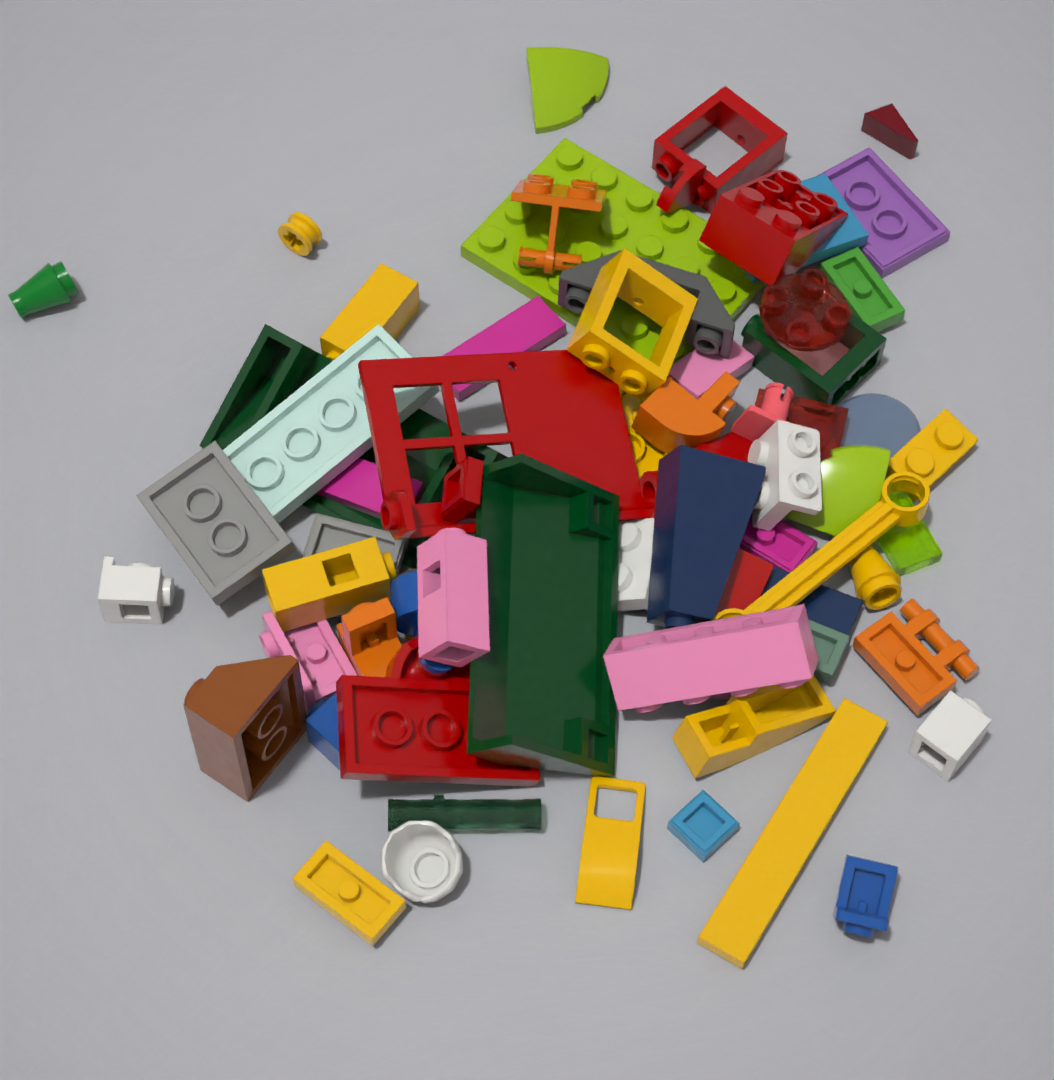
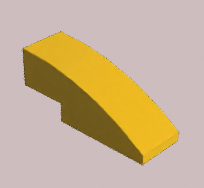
[672,675,836,778]

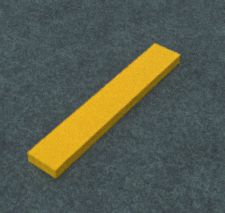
[697,698,888,969]

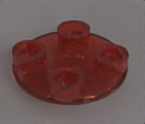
[759,268,851,352]

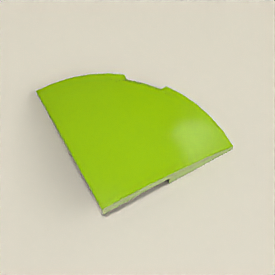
[526,47,609,134]
[785,445,891,536]

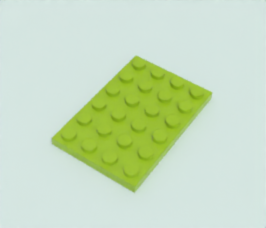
[461,138,766,365]

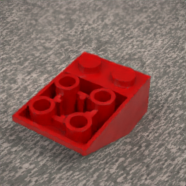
[699,169,848,287]

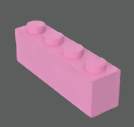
[603,604,819,713]

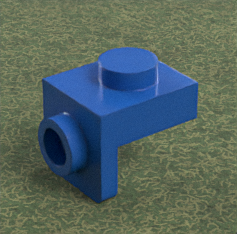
[833,854,898,937]

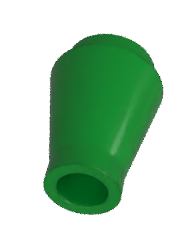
[8,261,79,318]

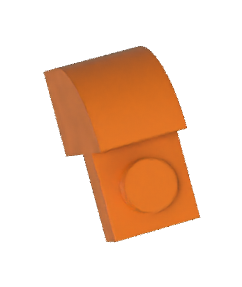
[631,371,740,453]
[336,597,402,677]

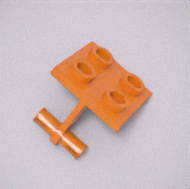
[511,174,607,274]

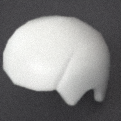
[381,821,463,903]

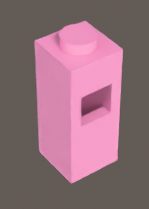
[417,528,490,668]

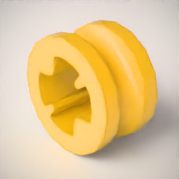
[278,212,322,256]

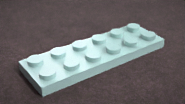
[223,324,440,524]

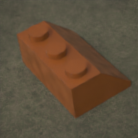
[183,655,307,802]

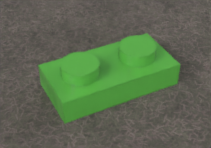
[818,247,906,332]

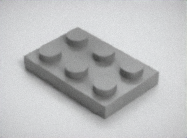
[136,441,297,606]

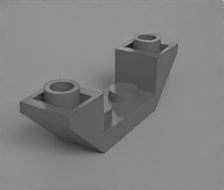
[558,250,735,358]

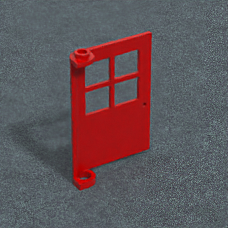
[358,350,658,540]

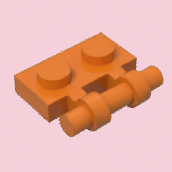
[852,599,980,716]

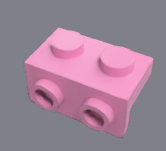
[259,611,358,713]

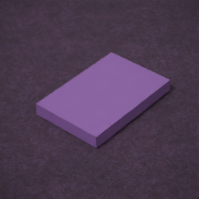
[817,147,950,278]

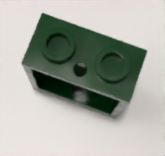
[741,278,887,419]

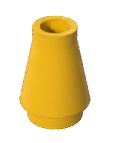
[849,544,901,610]

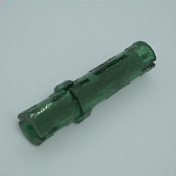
[388,795,542,832]

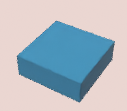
[667,790,740,863]

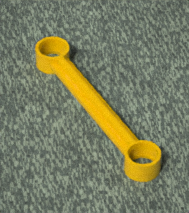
[712,472,930,621]

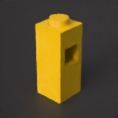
[320,263,420,360]
[262,537,397,632]

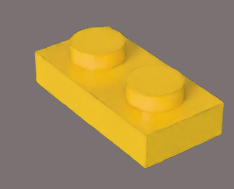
[886,408,979,502]
[292,840,406,947]

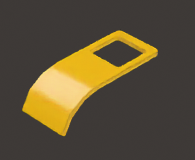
[575,776,645,910]

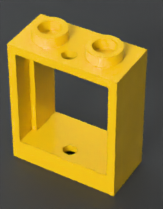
[566,248,698,400]

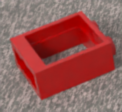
[652,86,788,214]

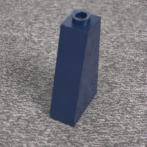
[647,445,766,629]

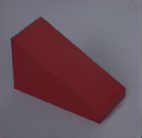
[861,104,918,160]

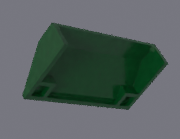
[467,453,619,777]

